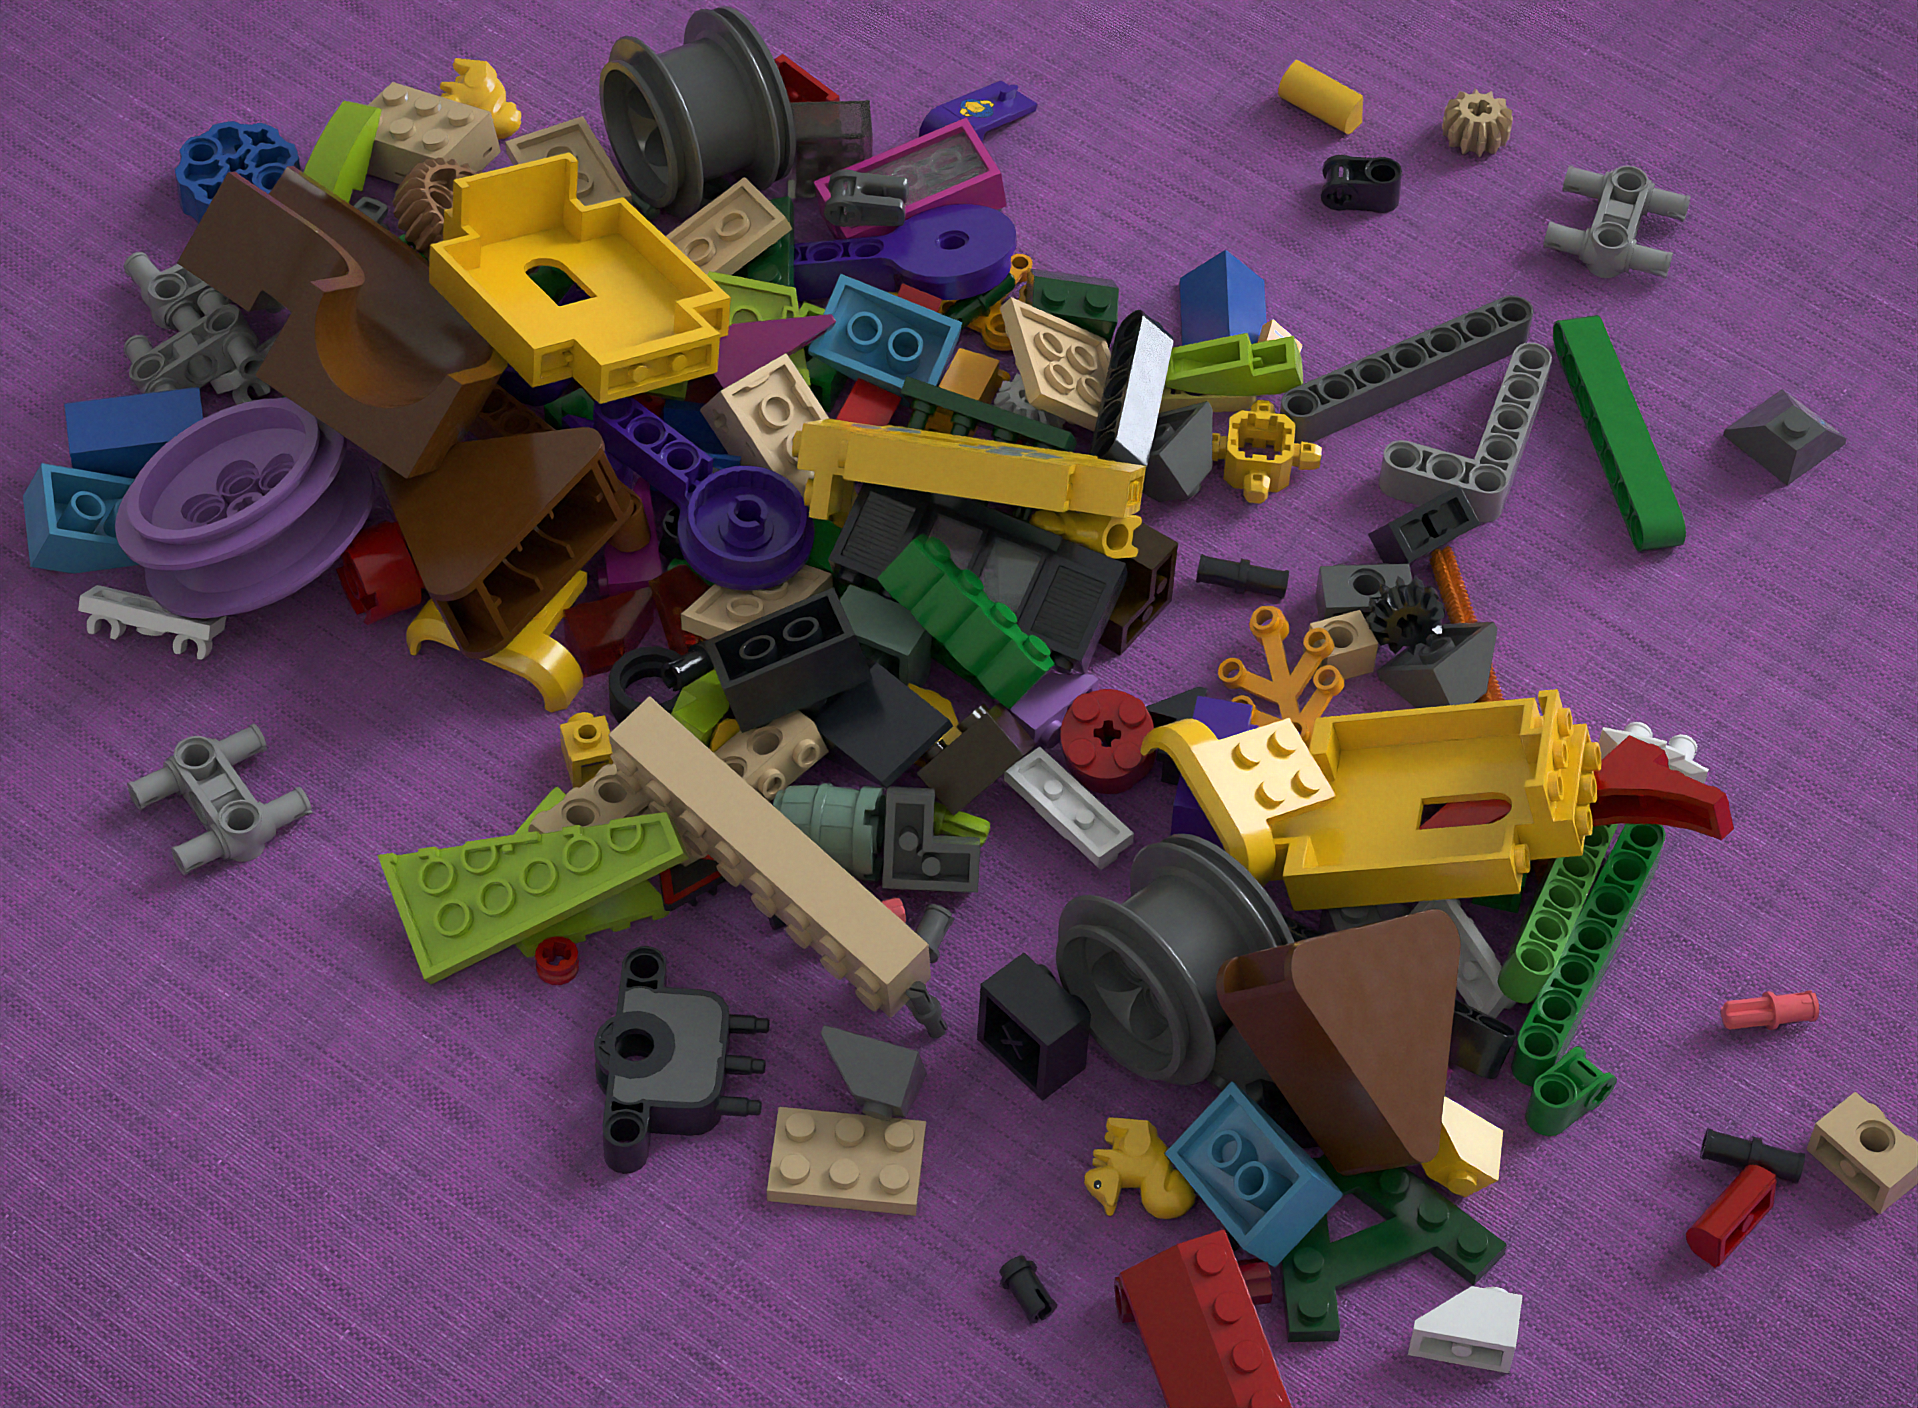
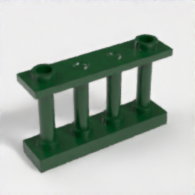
[900,376,1077,524]

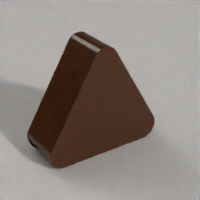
[378,427,634,659]
[1216,909,1461,1176]

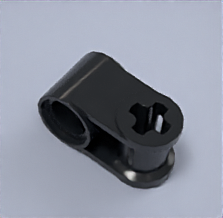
[1321,155,1402,213]

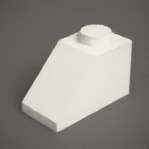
[1408,1286,1522,1373]

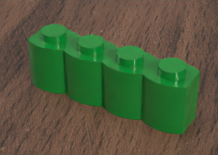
[877,533,1055,709]

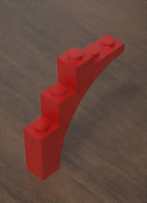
[1419,735,1734,840]

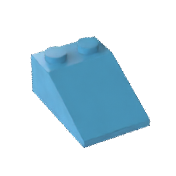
[807,274,962,408]
[23,463,139,574]
[1165,1081,1344,1267]

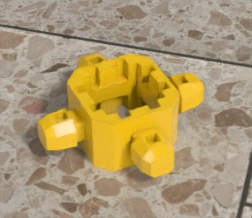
[1212,400,1322,504]

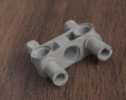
[1543,165,1691,279]
[123,252,285,332]
[123,288,264,394]
[127,724,312,875]

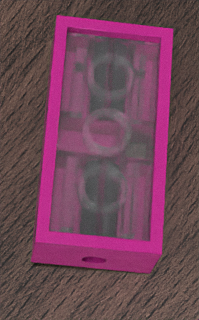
[814,117,1007,240]

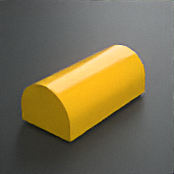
[1278,60,1363,134]

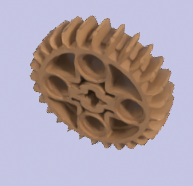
[392,157,537,275]

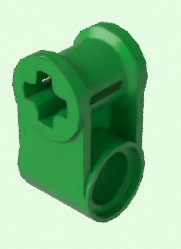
[1525,1046,1617,1136]

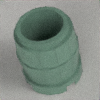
[773,783,887,882]

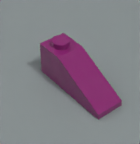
[707,314,837,393]
[597,477,665,613]

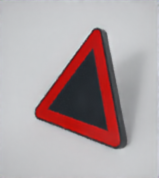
[659,854,727,911]

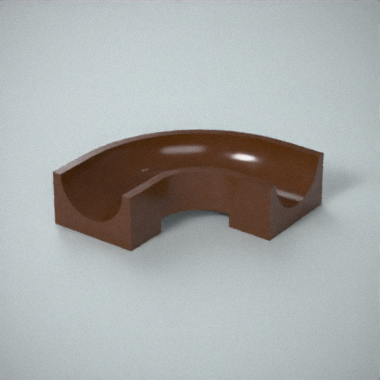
[177,166,508,479]

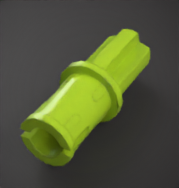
[933,801,990,847]

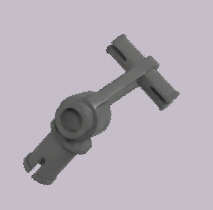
[905,904,955,1038]

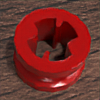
[535,936,579,985]

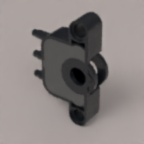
[594,946,770,1174]

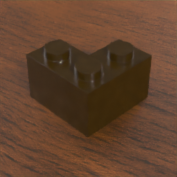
[1099,522,1178,656]
[917,702,1036,816]

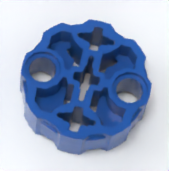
[175,121,301,224]

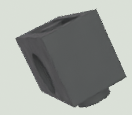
[1315,563,1412,632]

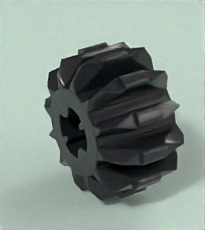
[1366,576,1445,655]

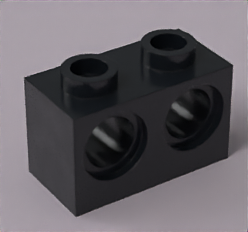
[1368,485,1481,564]

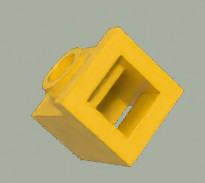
[560,712,614,788]

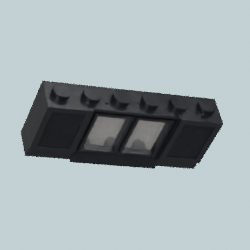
[828,482,1128,675]

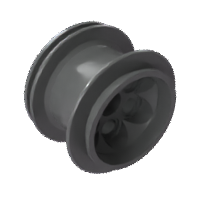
[599,6,796,219]
[1056,834,1294,1086]

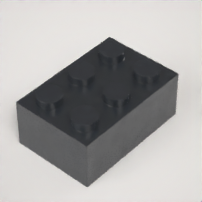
[704,587,873,733]

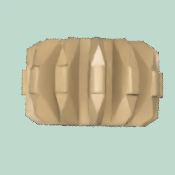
[1442,88,1513,158]

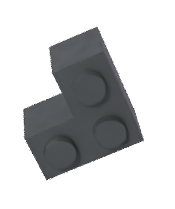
[882,786,980,893]

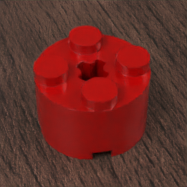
[336,520,425,625]
[1060,689,1156,794]

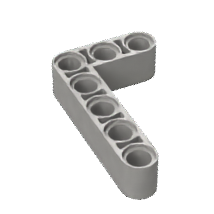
[1379,342,1552,523]

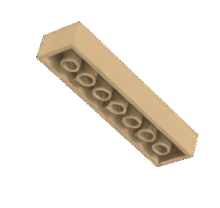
[609,696,931,1018]

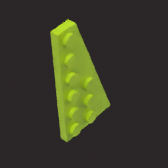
[377,812,689,985]

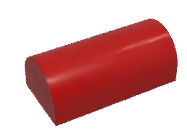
[1686,1165,1776,1269]

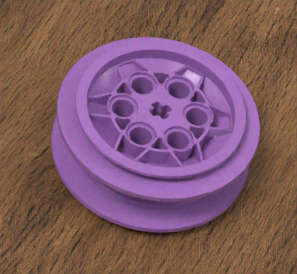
[115,397,375,618]

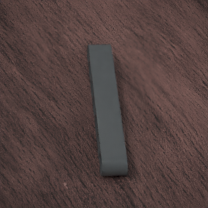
[1279,295,1533,444]

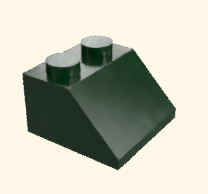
[1025,268,1119,348]

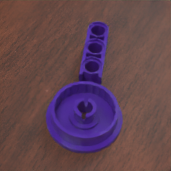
[794,204,1017,301]
[593,396,814,591]

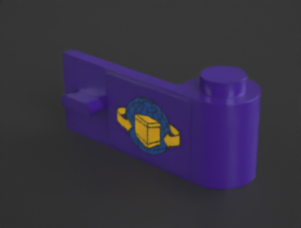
[919,80,1038,145]

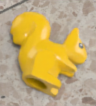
[440,58,521,140]
[1029,509,1142,559]
[1084,1117,1196,1219]

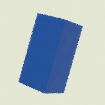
[1179,249,1267,346]
[64,387,204,479]

